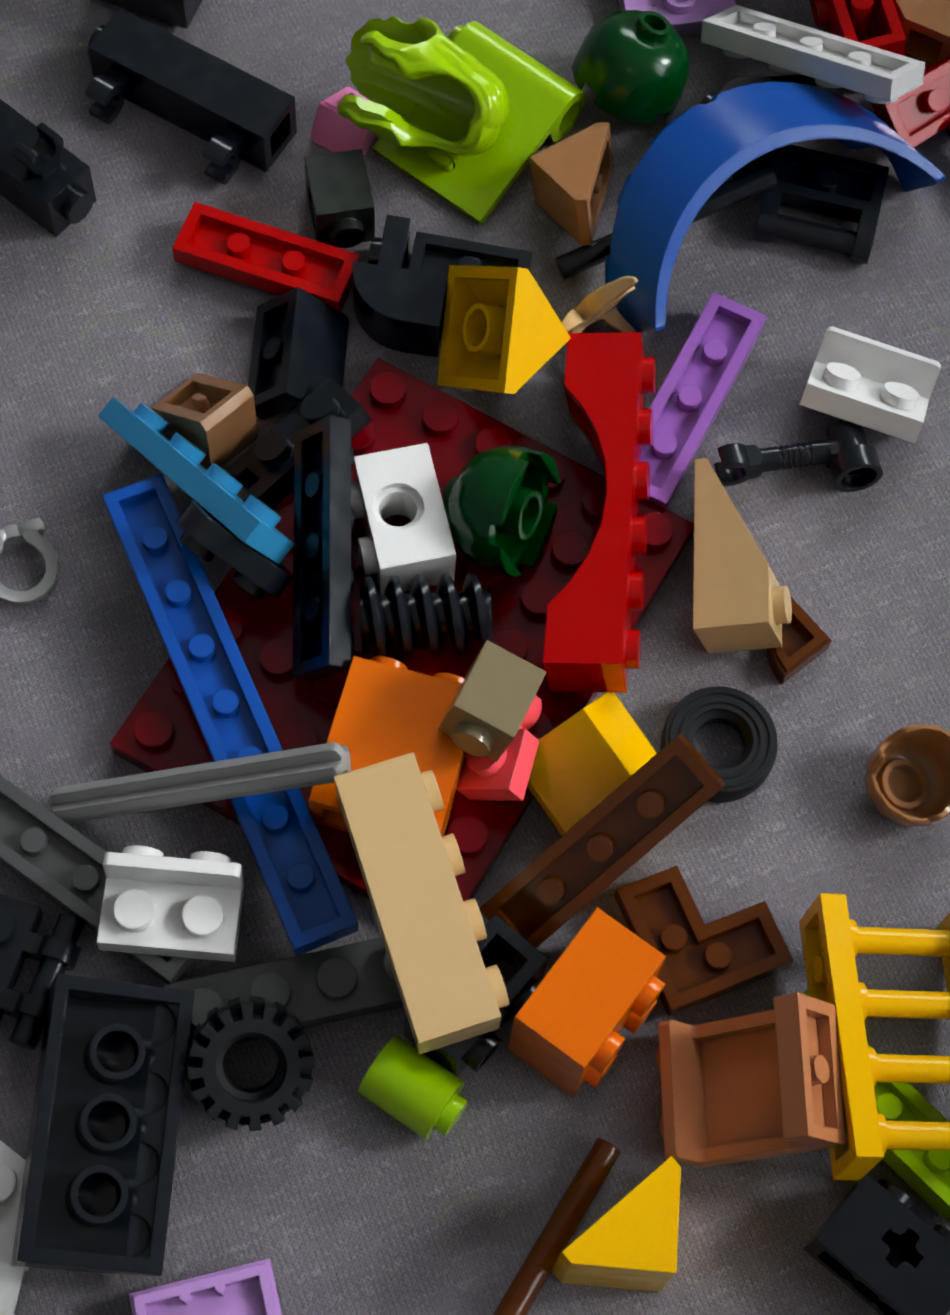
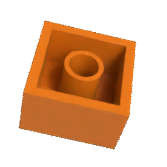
[508,907,666,1097]

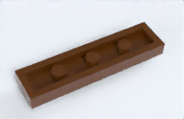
[479,733,726,948]

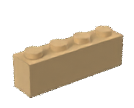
[334,752,509,1055]

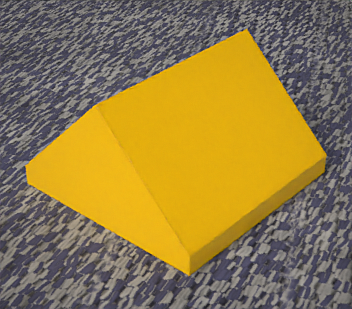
[437,265,571,394]
[527,692,657,836]
[552,1156,681,1292]

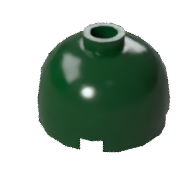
[572,10,690,124]
[443,445,559,577]

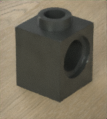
[304,149,375,248]

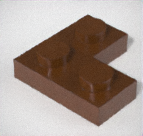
[614,866,793,1017]

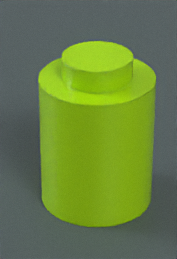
[358,1035,469,1140]

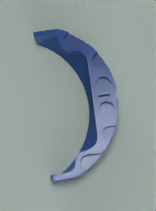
[605,82,946,335]

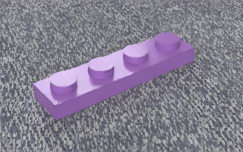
[640,292,767,509]

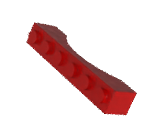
[543,332,656,693]

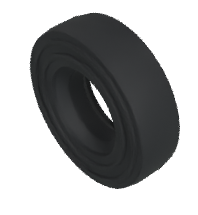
[661,686,778,803]

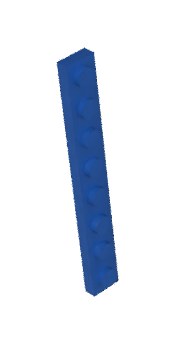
[102,473,359,956]

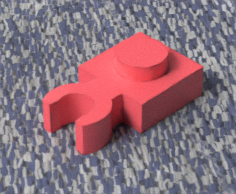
[456,695,542,801]

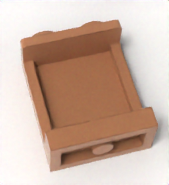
[656,992,847,1168]

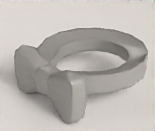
[0,518,59,605]

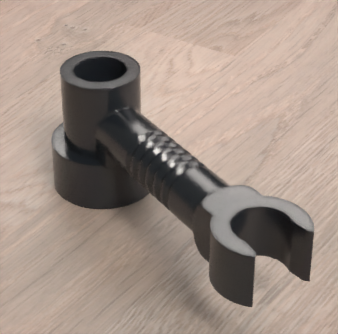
[714,419,883,492]

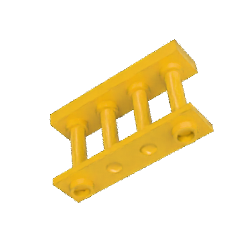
[799,893,950,1181]

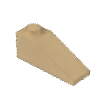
[693,458,792,654]

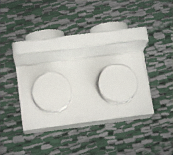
[799,326,941,444]
[97,845,245,962]

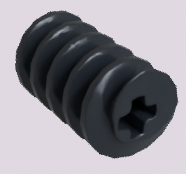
[360,573,492,657]

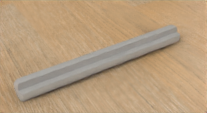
[51,742,352,823]

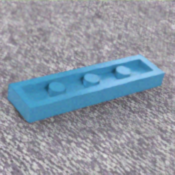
[98,397,294,564]

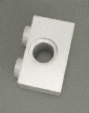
[351,443,456,595]

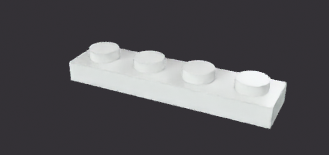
[701,5,925,104]

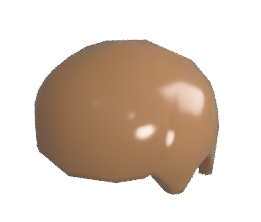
[864,725,950,827]

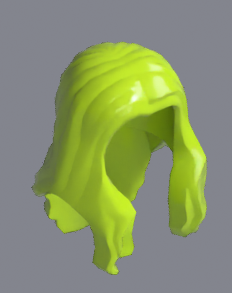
[337,16,510,156]

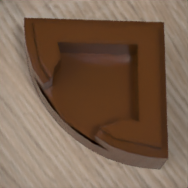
[766,596,832,684]

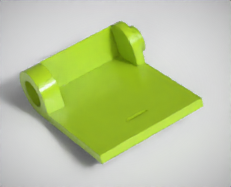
[372,21,587,225]

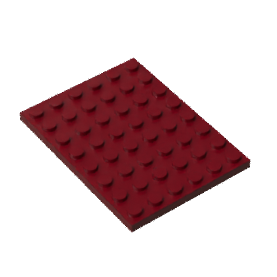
[109,358,694,901]

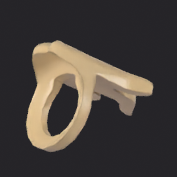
[562,276,638,346]

